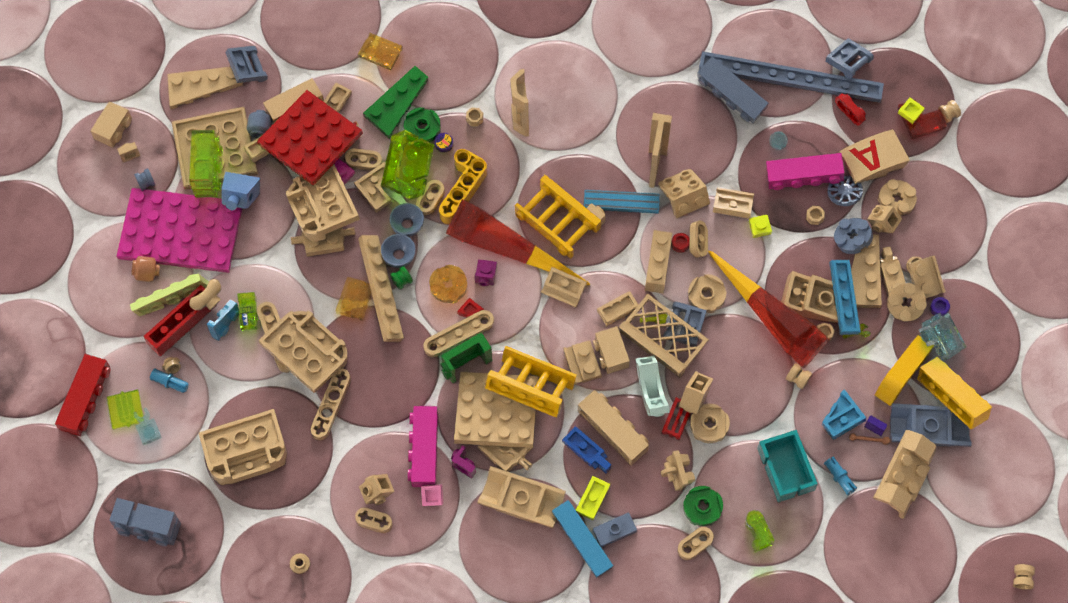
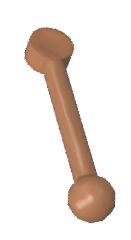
[849,433,890,445]

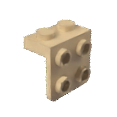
[658,169,710,218]

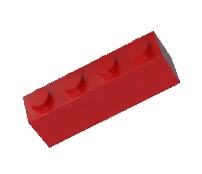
[143,285,217,357]
[55,354,111,437]

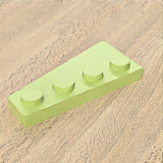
[130,274,209,316]

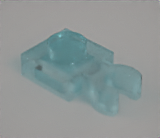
[134,408,162,445]

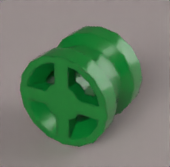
[390,266,413,290]

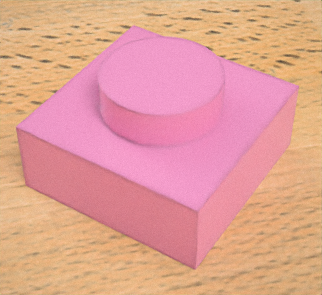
[421,484,443,506]

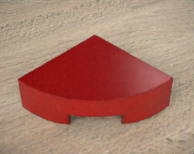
[457,298,484,318]

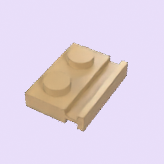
[713,187,754,219]
[907,256,946,298]
[541,267,587,308]
[563,340,602,385]

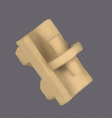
[660,450,695,491]

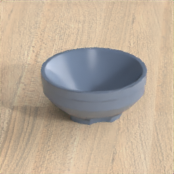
[389,203,424,237]
[381,234,416,268]

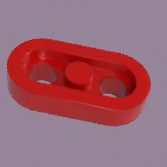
[835,93,866,126]

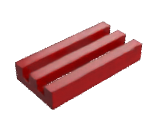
[661,397,691,440]

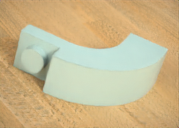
[635,355,670,417]

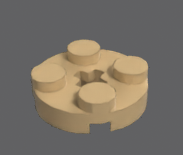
[878,179,917,216]
[688,274,726,313]
[887,283,927,321]
[690,404,730,443]

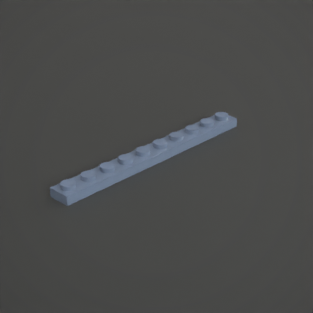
[699,51,884,103]

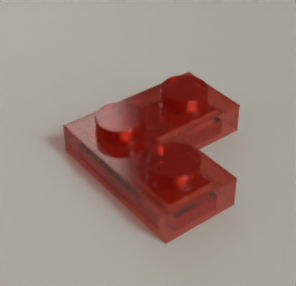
[898,99,947,139]

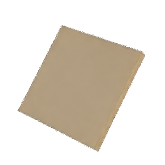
[172,107,258,190]

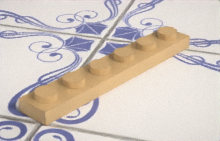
[358,235,404,342]

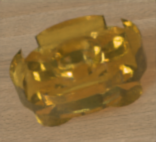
[429,265,468,304]

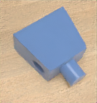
[222,172,260,210]

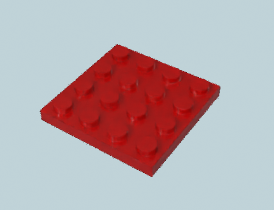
[257,90,363,185]

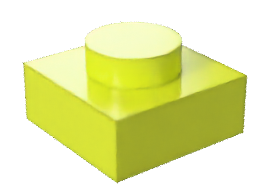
[898,98,925,124]
[748,215,772,238]

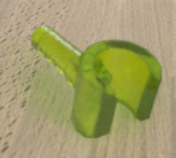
[842,323,871,339]

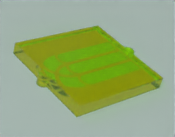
[107,389,145,429]

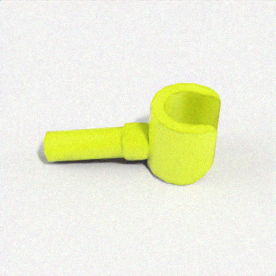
[640,310,667,324]

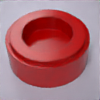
[671,233,690,253]

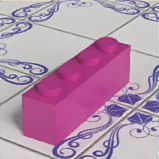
[766,153,844,190]
[408,406,438,487]

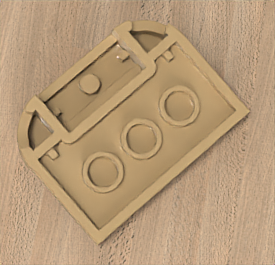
[286,165,360,243]
[258,310,348,393]
[199,409,287,485]

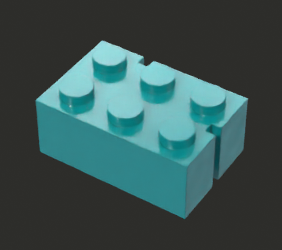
[757,430,818,503]

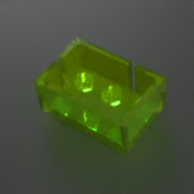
[189,130,223,198]
[381,130,434,200]

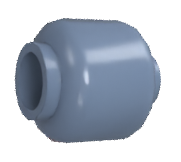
[247,110,272,138]

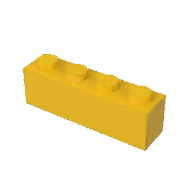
[917,357,992,430]

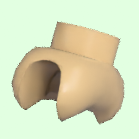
[190,279,221,310]

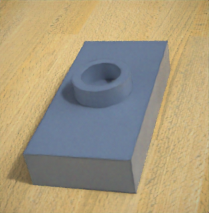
[593,512,637,548]

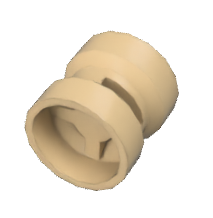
[786,363,813,390]
[1013,564,1035,590]

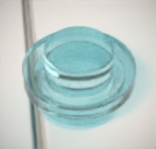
[769,131,788,150]

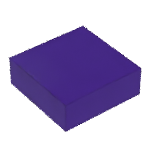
[864,415,887,436]

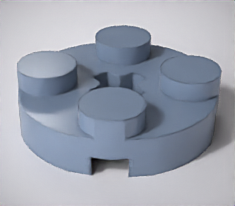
[834,218,873,254]

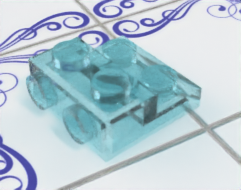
[919,313,966,361]

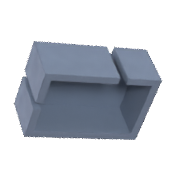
[109,498,181,546]

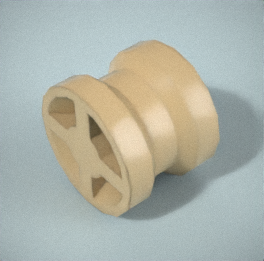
[938,100,961,123]

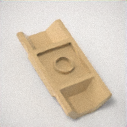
[510,69,529,137]
[873,430,936,519]
[477,466,566,528]

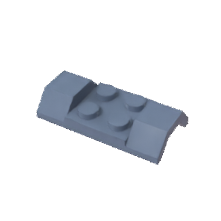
[890,403,972,447]

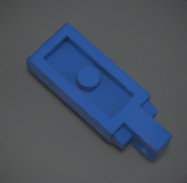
[562,426,611,473]

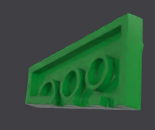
[363,66,428,139]

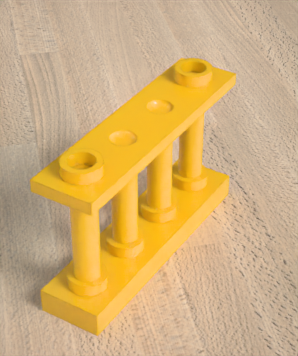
[515,175,601,259]
[485,346,577,418]

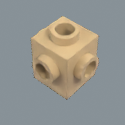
[867,205,902,233]
[359,474,395,505]

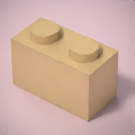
[90,101,132,148]
[593,326,630,374]
[679,371,713,414]

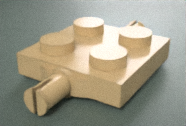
[291,227,355,257]
[478,445,534,472]

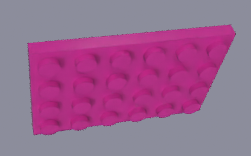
[116,188,242,273]

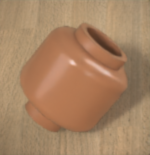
[131,256,160,282]

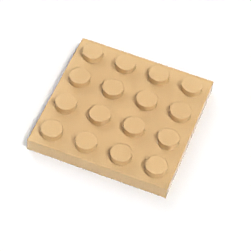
[454,372,538,448]

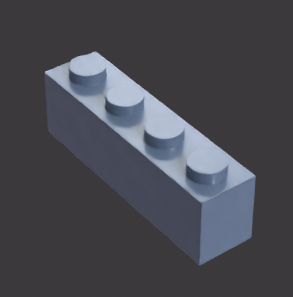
[697,56,769,123]

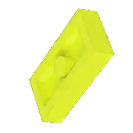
[576,476,610,520]

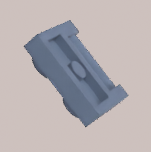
[825,38,874,79]
[225,46,268,83]
[663,302,707,347]

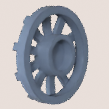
[827,176,863,206]

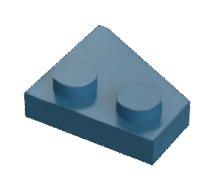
[207,300,239,341]
[822,389,866,440]

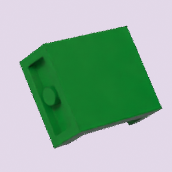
[440,332,493,383]

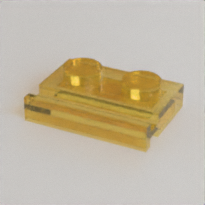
[358,33,403,70]
[335,277,372,320]

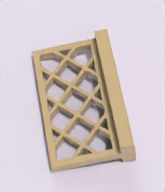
[648,113,672,188]
[619,294,709,378]

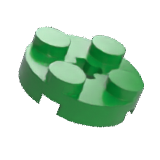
[404,107,441,145]
[683,486,723,526]

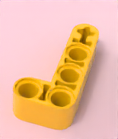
[439,149,487,224]
[874,335,934,406]

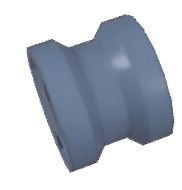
[134,168,156,191]

